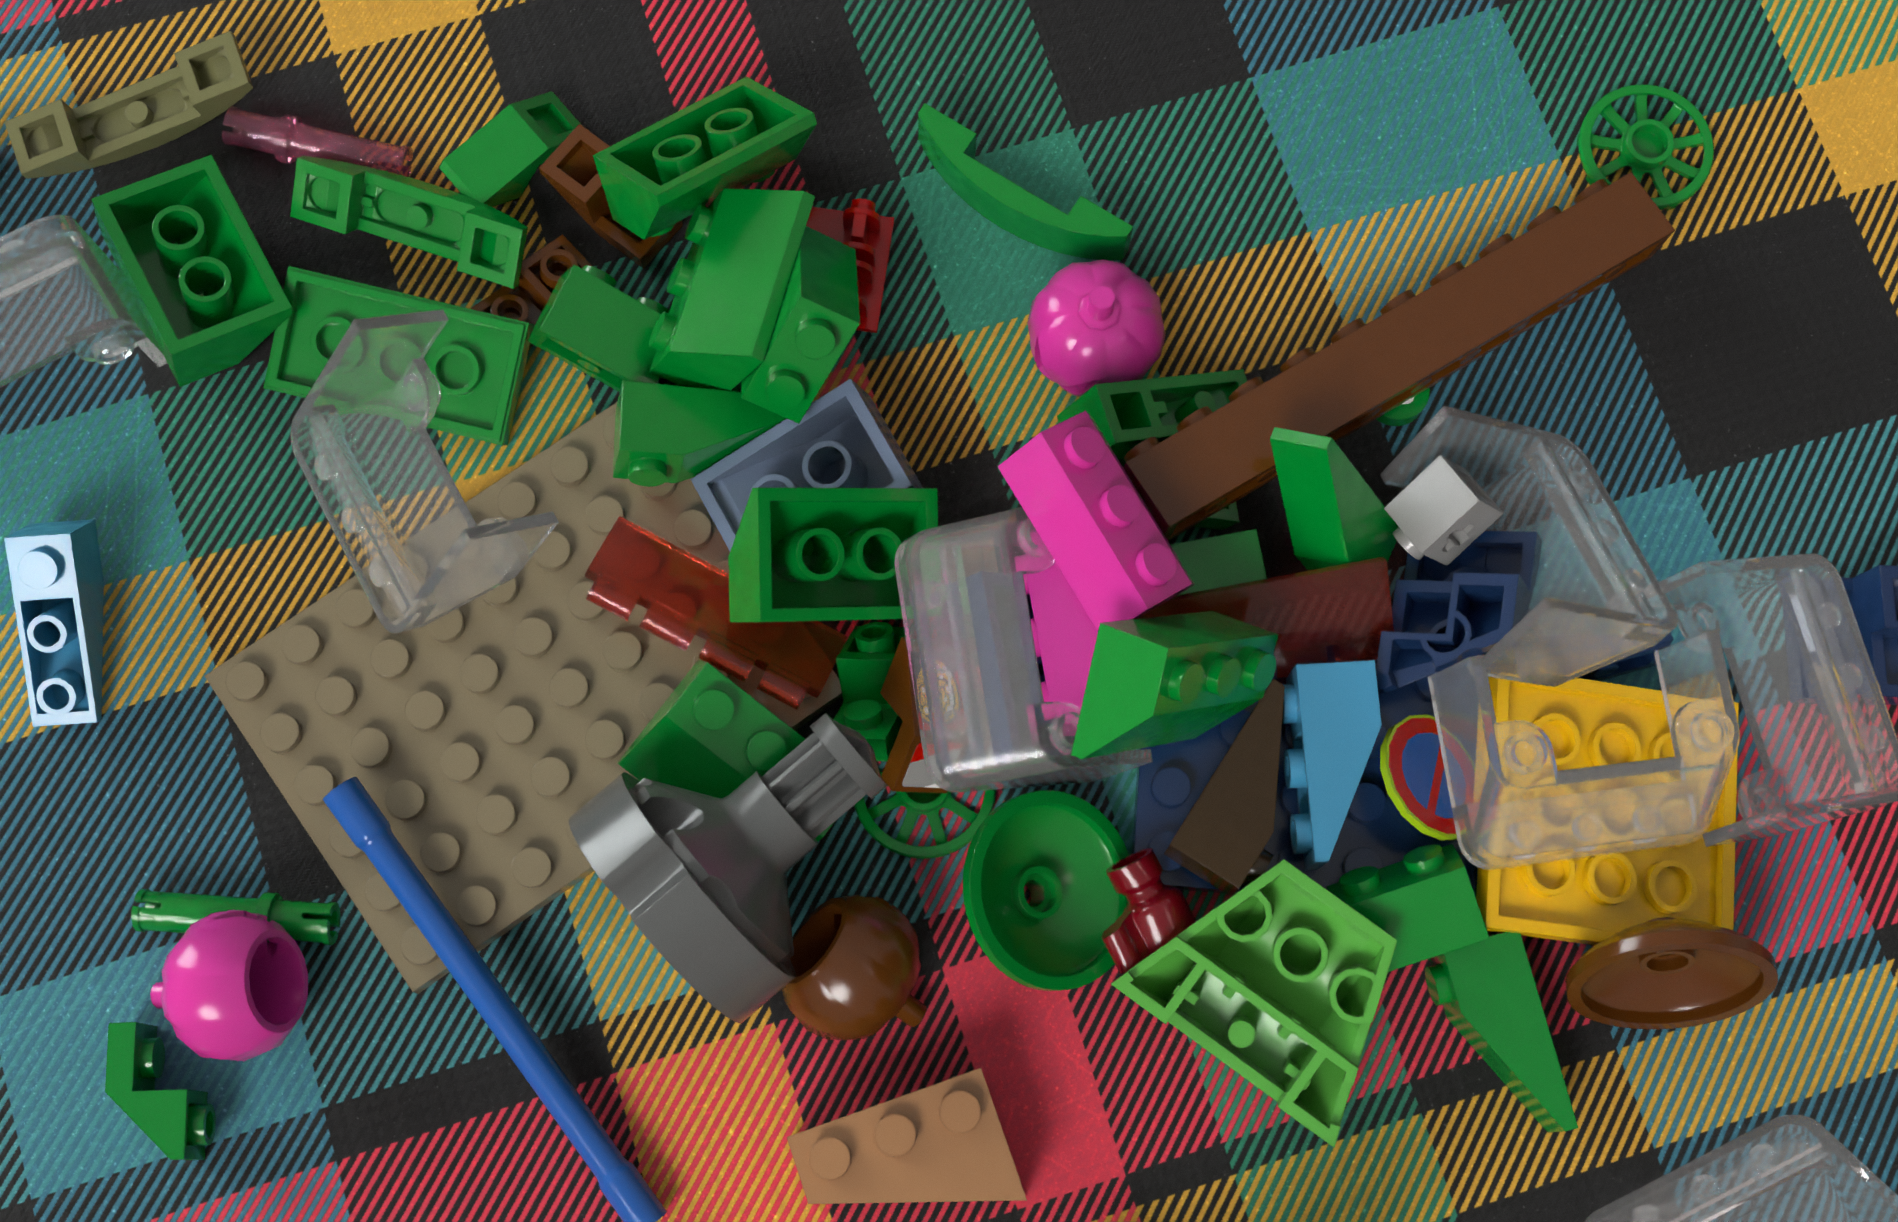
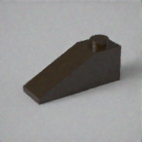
[1164,679,1285,897]

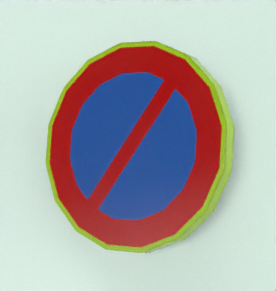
[1380,715,1483,841]

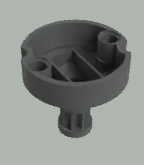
[569,713,888,1023]

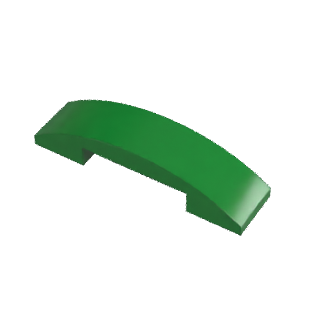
[918,103,1133,260]
[290,156,528,289]

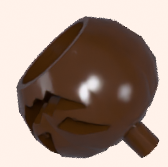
[782,895,927,1040]

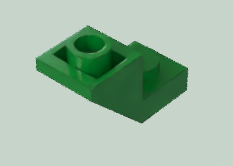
[439,91,580,207]
[833,622,917,762]
[105,1022,216,1160]

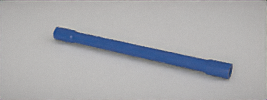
[323,777,667,1222]

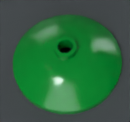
[963,790,1129,991]

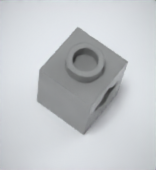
[1384,455,1504,566]

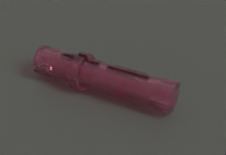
[222,106,413,177]

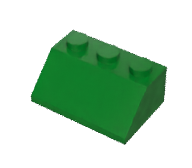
[593,76,817,240]
[91,155,293,387]
[649,188,815,391]
[728,488,940,622]
[1071,611,1278,759]
[617,660,834,841]

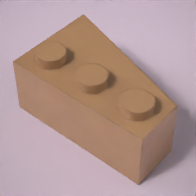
[787,1068,1027,1204]

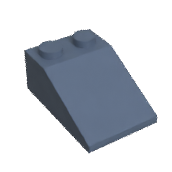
[690,379,923,551]

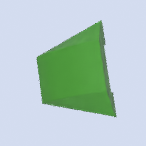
[1111,859,1397,1147]

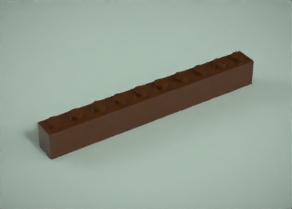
[1123,172,1675,541]

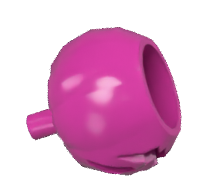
[1027,259,1166,397]
[150,910,308,1061]

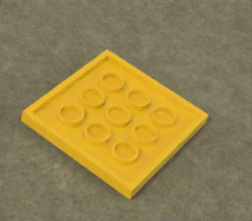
[1476,666,1739,945]

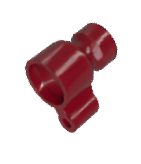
[1102,848,1196,974]

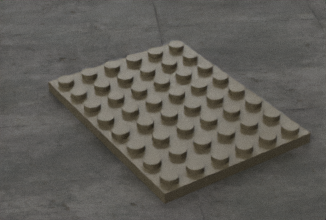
[205,402,843,994]

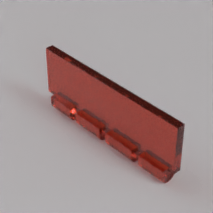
[585,516,847,710]
[1137,557,1394,678]

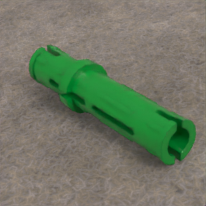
[131,889,341,945]

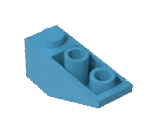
[4,519,104,727]
[1282,660,1382,871]

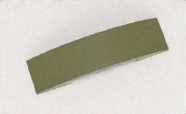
[4,31,253,179]

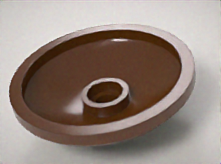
[1565,917,1778,1029]

